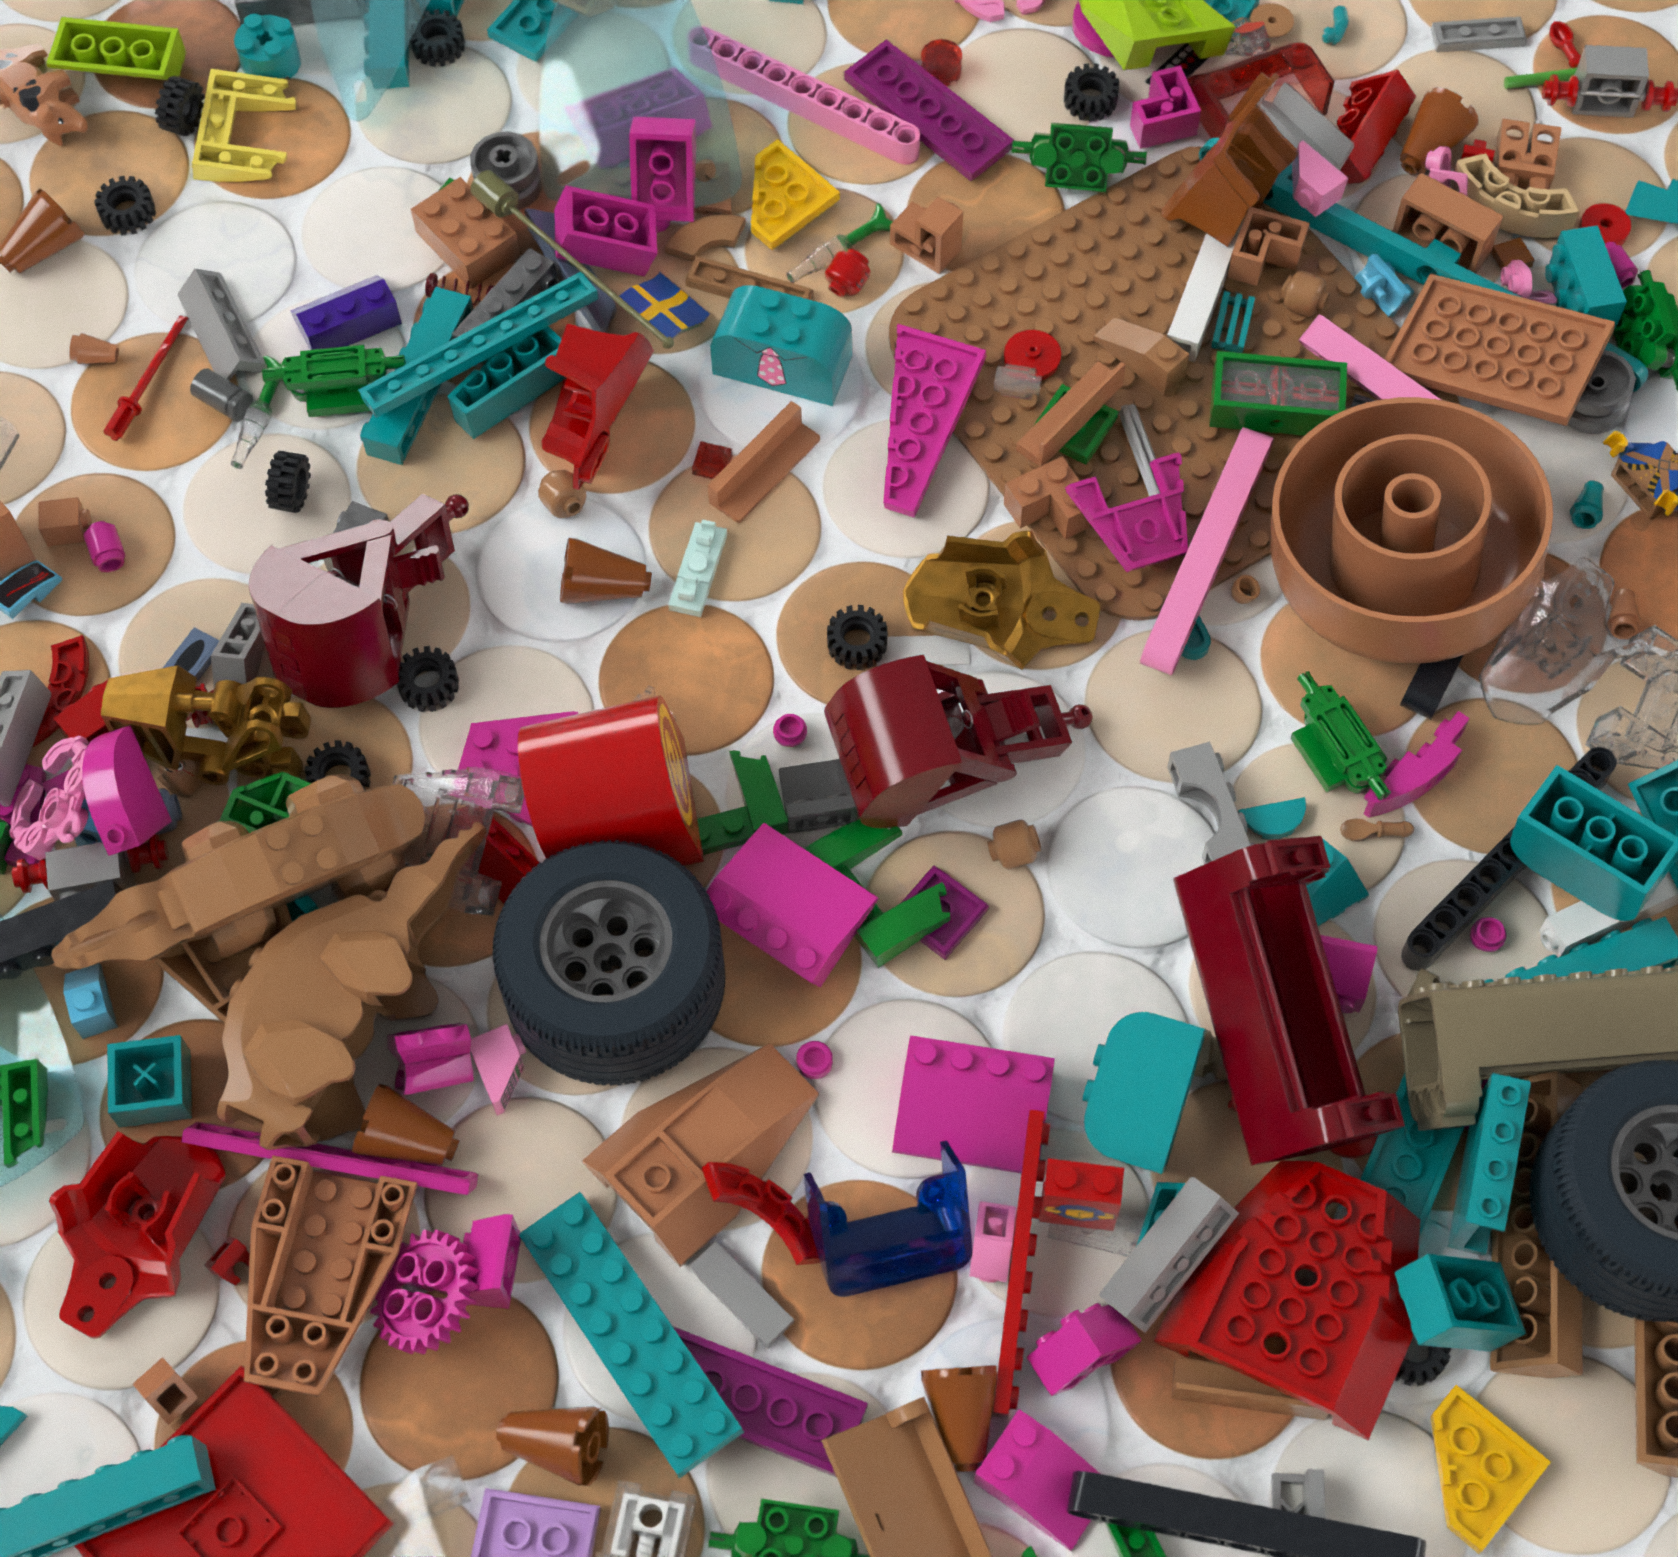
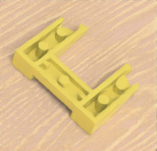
[192,69,296,182]

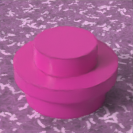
[773,714,807,747]
[1470,917,1507,952]

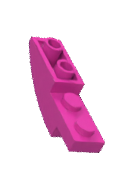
[1363,711,1470,818]

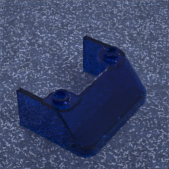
[803,1141,973,1297]

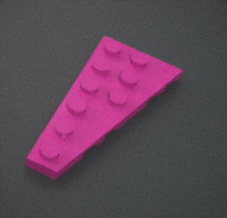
[883,323,987,518]

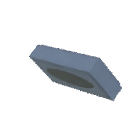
[163,627,220,683]

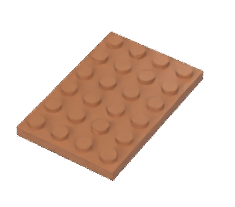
[1384,273,1615,426]

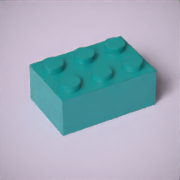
[1545,225,1627,340]
[1394,1254,1526,1352]

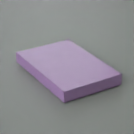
[471,1488,601,1557]

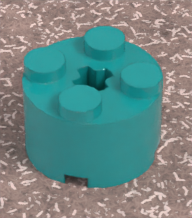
[234,14,301,79]

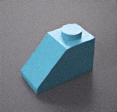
[63,963,118,1039]

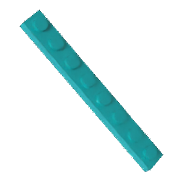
[359,272,599,418]

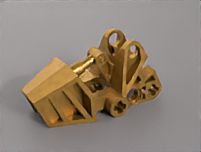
[101,665,311,785]

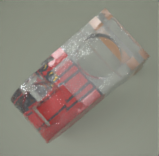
[1225,17,1271,57]

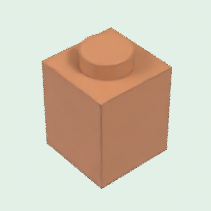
[39,497,92,547]
[133,1357,199,1425]

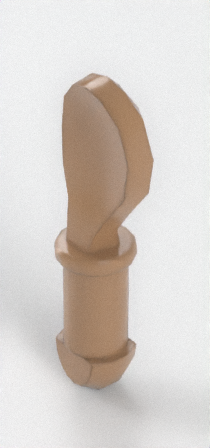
[1340,818,1414,841]

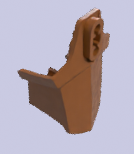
[1161,73,1298,247]

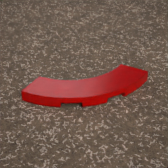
[32,635,89,748]
[702,1162,832,1265]

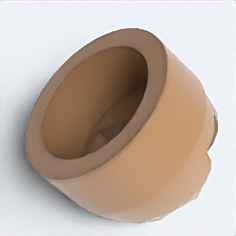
[1231,575,1260,604]

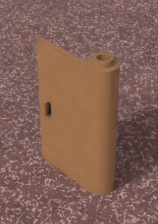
[822,1397,993,1557]

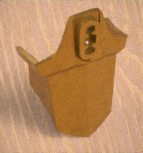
[903,531,1100,670]

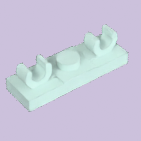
[668,519,727,617]

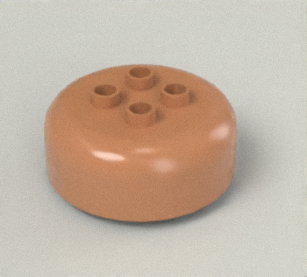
[1271,397,1553,664]

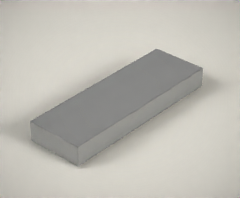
[1431,16,1526,52]
[689,1241,794,1349]

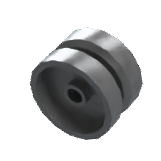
[470,131,542,210]
[1567,350,1635,434]

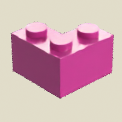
[1130,65,1201,149]
[1026,1303,1142,1397]

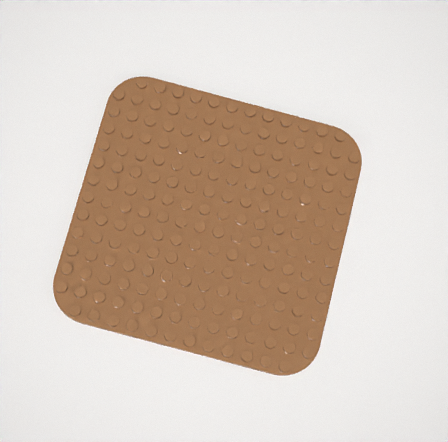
[889,147,1460,620]

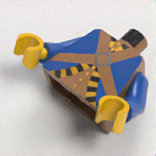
[1603,431,1678,519]

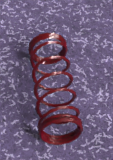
[425,273,494,305]

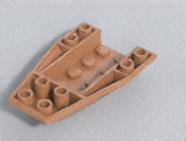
[582,1043,819,1267]
[244,1155,418,1397]

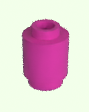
[1605,242,1638,289]
[83,521,125,572]

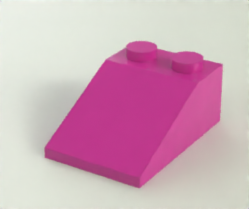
[629,117,696,222]
[974,1409,1101,1551]

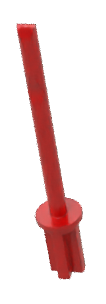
[103,315,188,441]

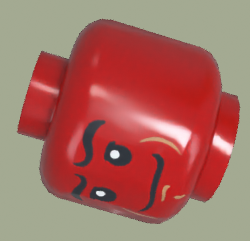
[825,249,871,298]

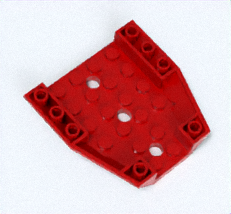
[1154,1160,1420,1441]

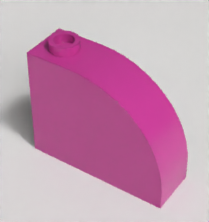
[82,725,172,856]

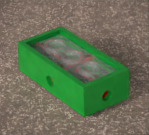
[1209,351,1347,435]

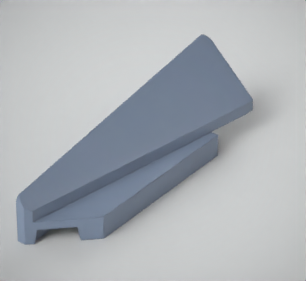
[525,208,616,333]

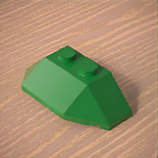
[219,772,311,833]

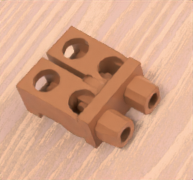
[1495,119,1562,190]

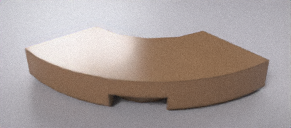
[665,214,746,262]

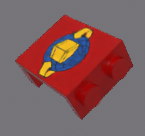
[1039,1158,1124,1231]

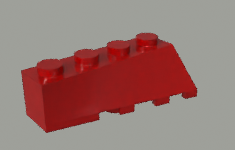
[1336,69,1417,185]

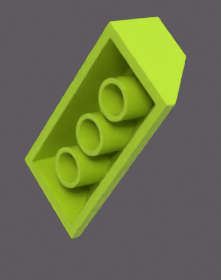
[46,17,186,80]

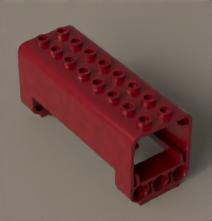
[1173,836,1405,1166]

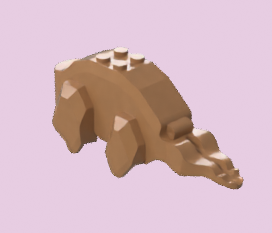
[51,775,425,969]
[217,822,487,1150]

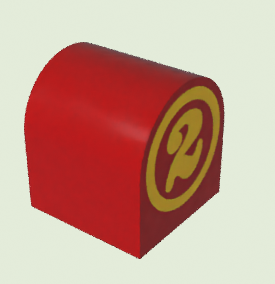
[518,695,704,866]

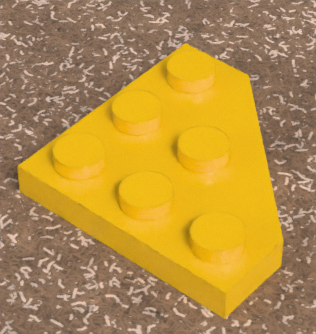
[751,139,840,250]
[1430,1384,1551,1554]

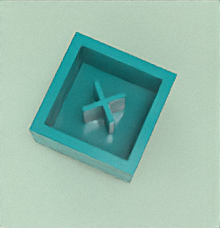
[107,1035,192,1128]

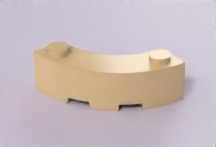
[1450,153,1579,238]

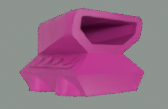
[387,1023,474,1095]

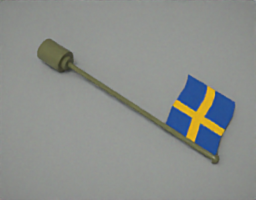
[470,170,710,349]

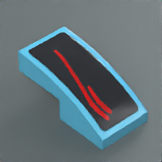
[0,560,62,619]

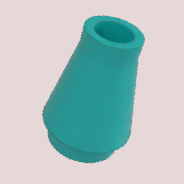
[1570,480,1604,529]

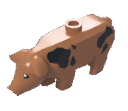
[0,44,88,147]

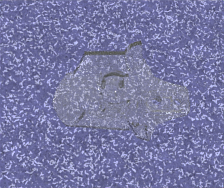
[1479,557,1642,725]

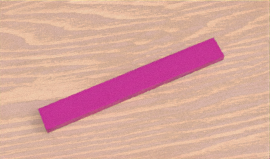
[182,1121,479,1195]

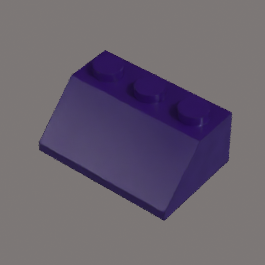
[290,275,402,350]

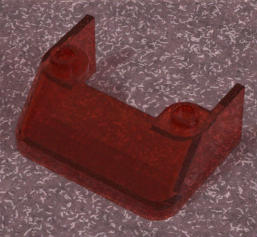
[1187,42,1335,138]

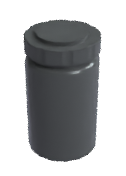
[190,368,254,422]

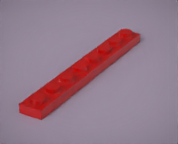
[992,1110,1050,1419]

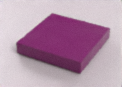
[900,865,989,960]

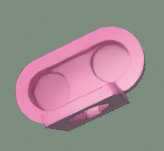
[1425,146,1468,196]
[1500,260,1557,304]

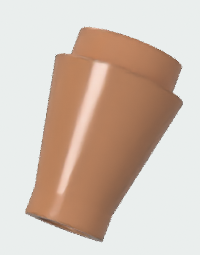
[69,333,119,364]
[1607,588,1642,639]

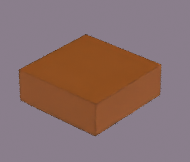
[1491,237,1535,269]

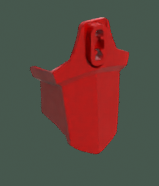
[541,324,654,490]
[49,1131,227,1339]

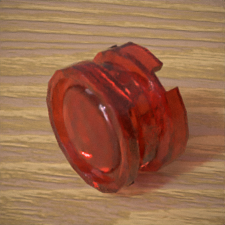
[921,39,963,87]

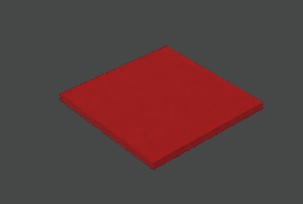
[74,1365,395,1557]

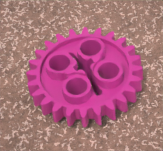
[370,1229,479,1355]

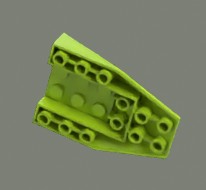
[1079,0,1236,70]

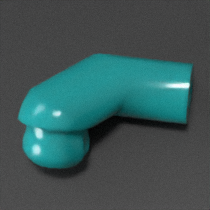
[1322,5,1349,45]

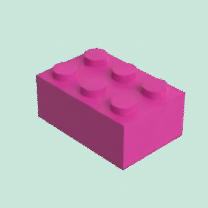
[554,185,657,277]

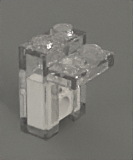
[595,1480,697,1557]

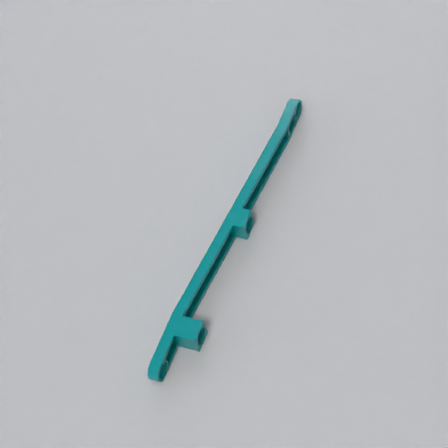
[1199,137,1649,393]

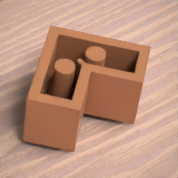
[890,196,964,274]
[1227,207,1310,286]
[1004,456,1092,540]

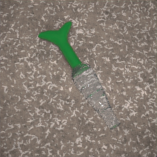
[786,203,893,283]
[231,355,282,469]

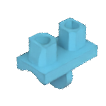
[1355,254,1414,317]

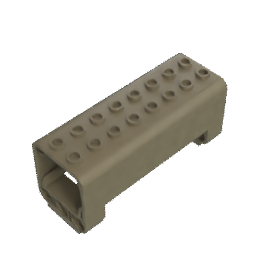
[1398,965,1678,1131]

